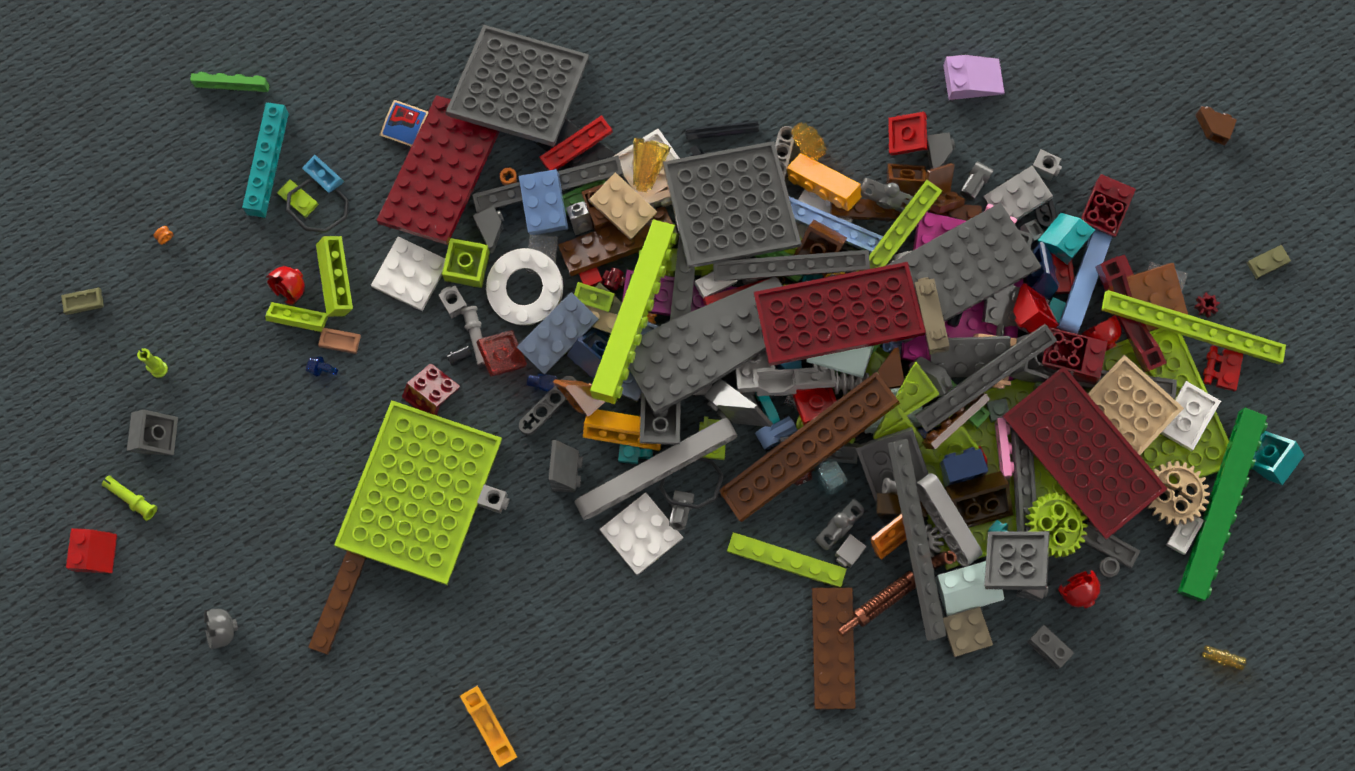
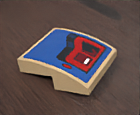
[380,100,429,146]

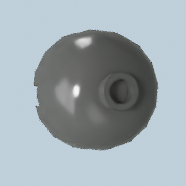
[204,609,238,649]

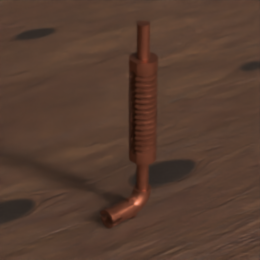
[838,551,957,636]

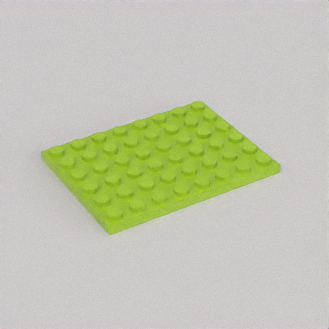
[334,400,502,585]

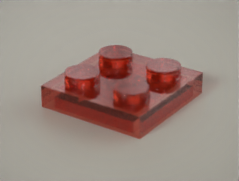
[476,330,527,377]

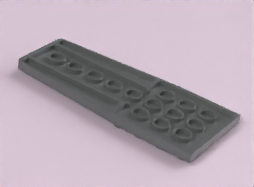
[628,277,782,415]

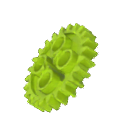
[1025,493,1088,558]

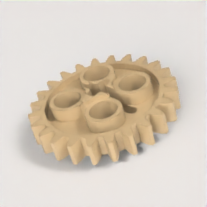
[1147,461,1210,526]

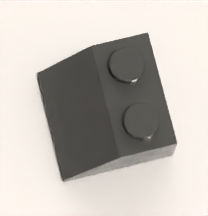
[127,409,178,455]

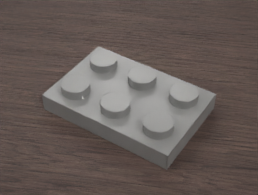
[984,166,1053,220]

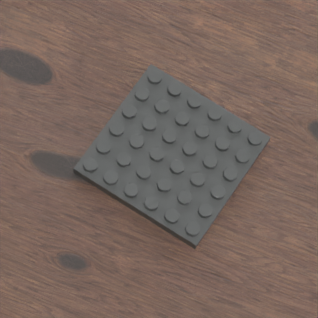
[446,25,589,147]
[662,141,801,268]

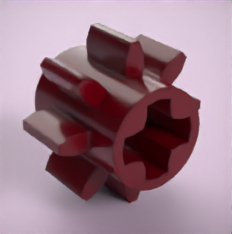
[602,268,625,291]
[1194,292,1220,318]

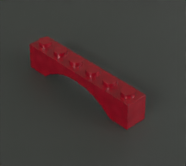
[1095,256,1167,372]

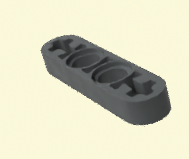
[519,376,577,435]

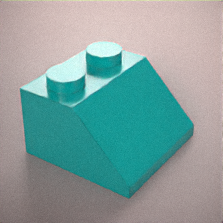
[1037,213,1095,265]
[1252,431,1304,485]

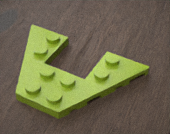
[873,361,980,463]

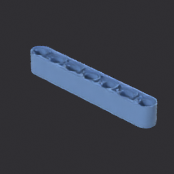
[1057,229,1112,334]

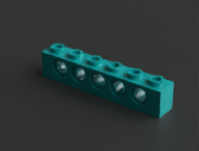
[242,102,289,218]

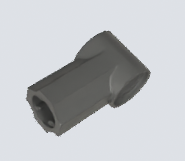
[960,161,994,201]
[669,490,695,531]

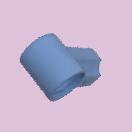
[755,416,797,451]

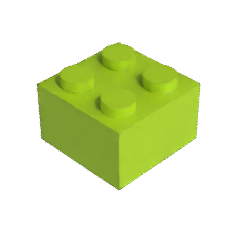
[442,238,490,288]

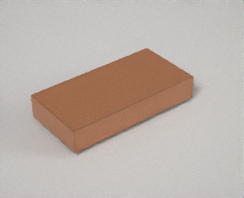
[318,328,361,354]

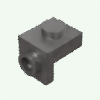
[566,201,593,235]

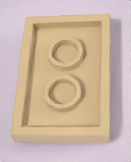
[589,173,657,240]

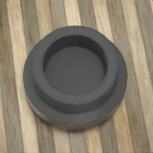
[1099,557,1120,577]

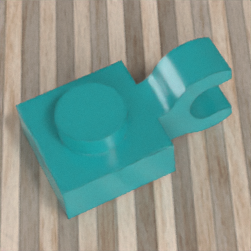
[618,444,653,464]

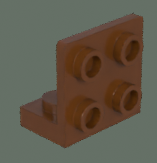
[925,163,965,214]

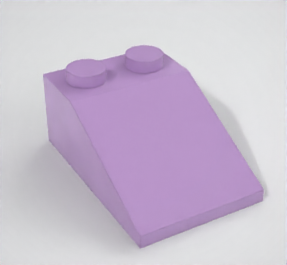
[944,55,1004,100]

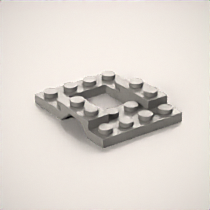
[735,350,836,396]

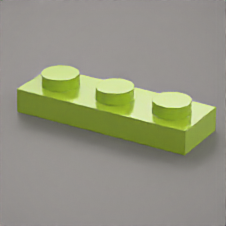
[265,302,328,332]

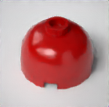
[266,266,305,305]
[1081,315,1122,351]
[1058,571,1101,608]

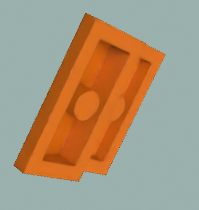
[871,514,907,560]

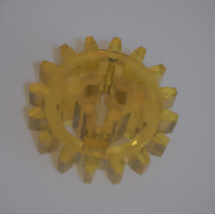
[791,122,827,160]

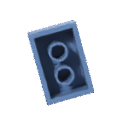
[519,169,568,236]

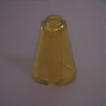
[633,138,671,193]

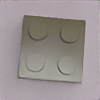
[943,607,993,657]

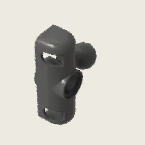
[860,178,913,213]
[814,498,864,550]

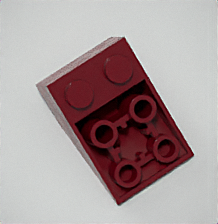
[1081,174,1136,237]
[1042,328,1108,385]

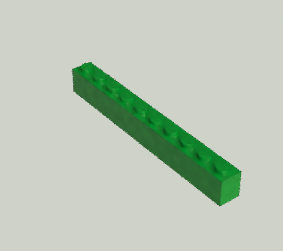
[1177,408,1268,602]

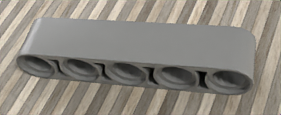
[916,473,982,567]

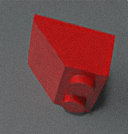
[1013,283,1059,334]
[66,528,117,573]

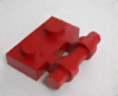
[1203,346,1243,391]

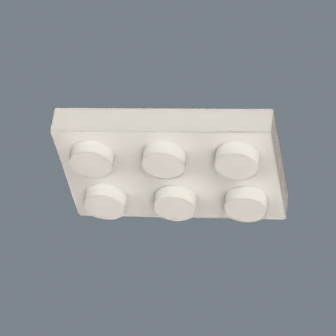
[1160,381,1221,451]

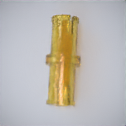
[1202,645,1246,670]

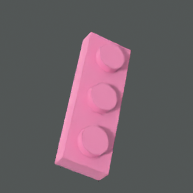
[995,418,1014,479]

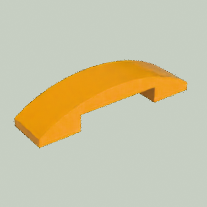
[460,686,517,768]

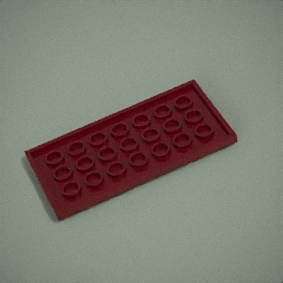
[377,95,500,245]
[754,262,926,366]
[1002,366,1168,539]

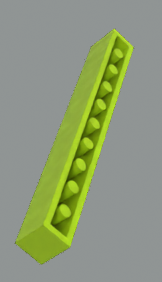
[590,220,678,404]

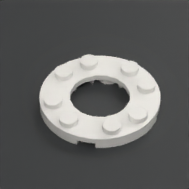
[486,249,563,325]

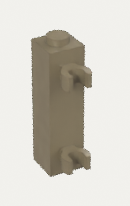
[914,277,949,355]

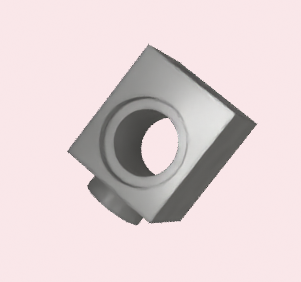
[1033,149,1062,181]
[439,286,467,319]
[477,485,509,514]
[835,534,866,568]

